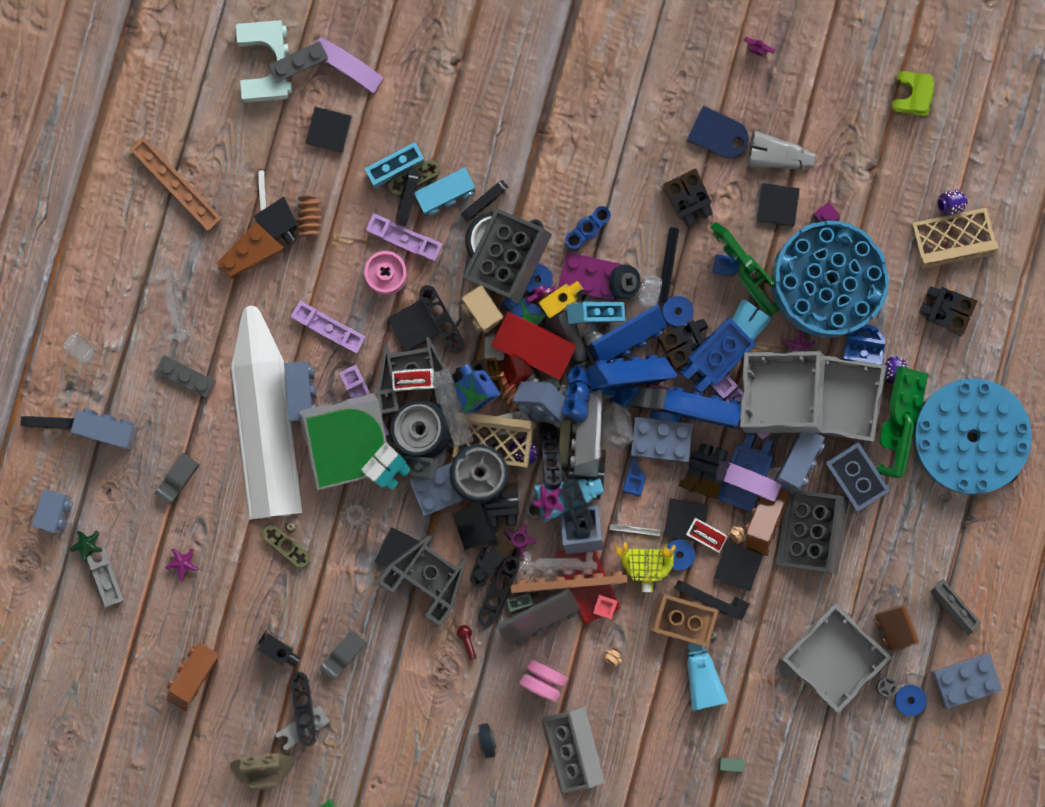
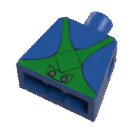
[501,298,548,326]
[455,364,500,414]

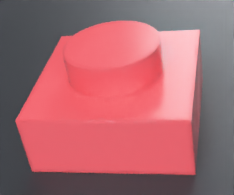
[593,595,617,619]

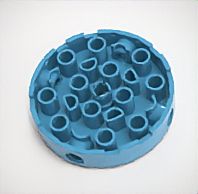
[771,221,889,338]
[913,378,1032,495]

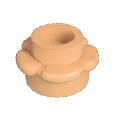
[729,526,746,544]
[604,650,622,667]

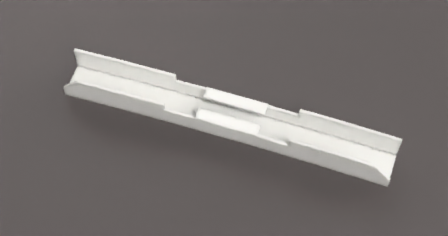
[258,170,266,211]
[609,524,660,536]

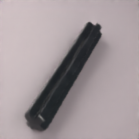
[658,227,679,302]

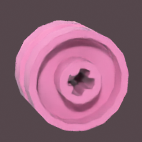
[364,251,407,296]
[519,659,568,702]

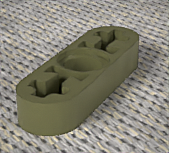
[389,160,440,196]
[559,415,571,469]
[263,525,310,567]

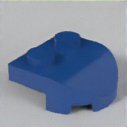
[843,325,885,364]

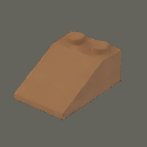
[649,593,719,647]

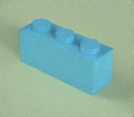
[364,142,425,189]
[414,167,476,216]
[567,302,626,324]

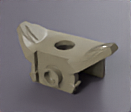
[230,753,294,791]

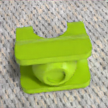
[892,71,934,117]

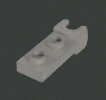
[87,551,124,607]
[275,705,330,751]

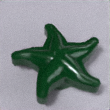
[69,531,102,562]

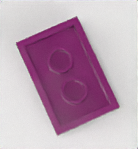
[558,252,622,302]

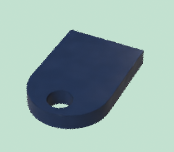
[687,106,749,158]

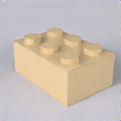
[461,285,503,336]

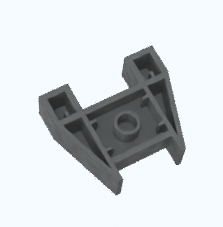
[377,337,457,417]
[375,535,466,627]

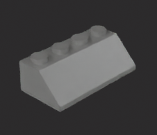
[571,390,602,477]
[543,707,605,793]

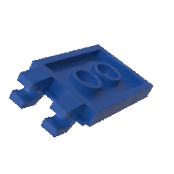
[680,317,756,392]
[718,433,774,512]

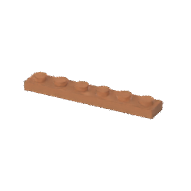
[130,136,222,232]
[511,571,628,593]

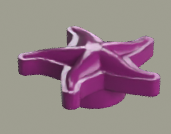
[744,37,775,56]
[526,285,557,303]
[782,330,816,353]
[532,485,564,519]
[506,524,537,558]
[165,549,199,581]

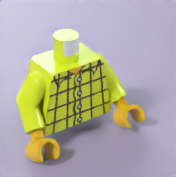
[615,542,676,592]

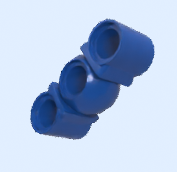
[565,206,611,251]
[562,366,591,423]

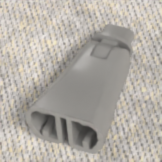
[747,130,815,169]

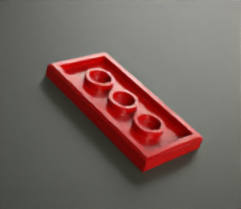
[491,311,577,380]
[554,549,621,624]

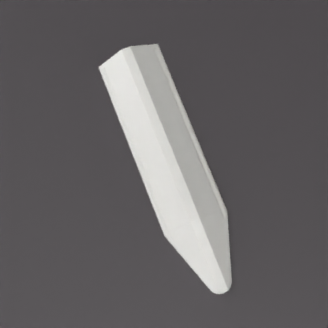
[231,306,302,520]

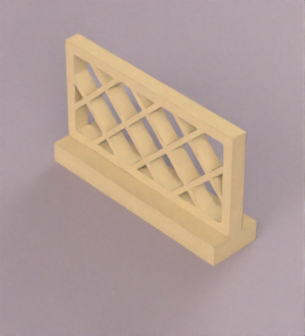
[912,208,999,269]
[453,411,536,467]

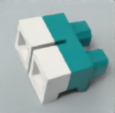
[361,442,410,490]

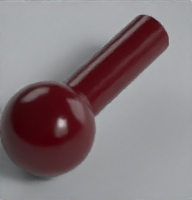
[457,625,477,661]

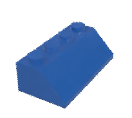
[588,304,667,363]
[588,355,677,390]
[662,387,741,430]

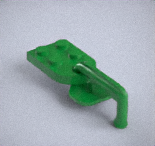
[710,222,779,316]
[876,366,928,478]

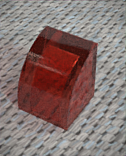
[501,355,533,385]

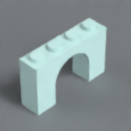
[236,20,292,103]

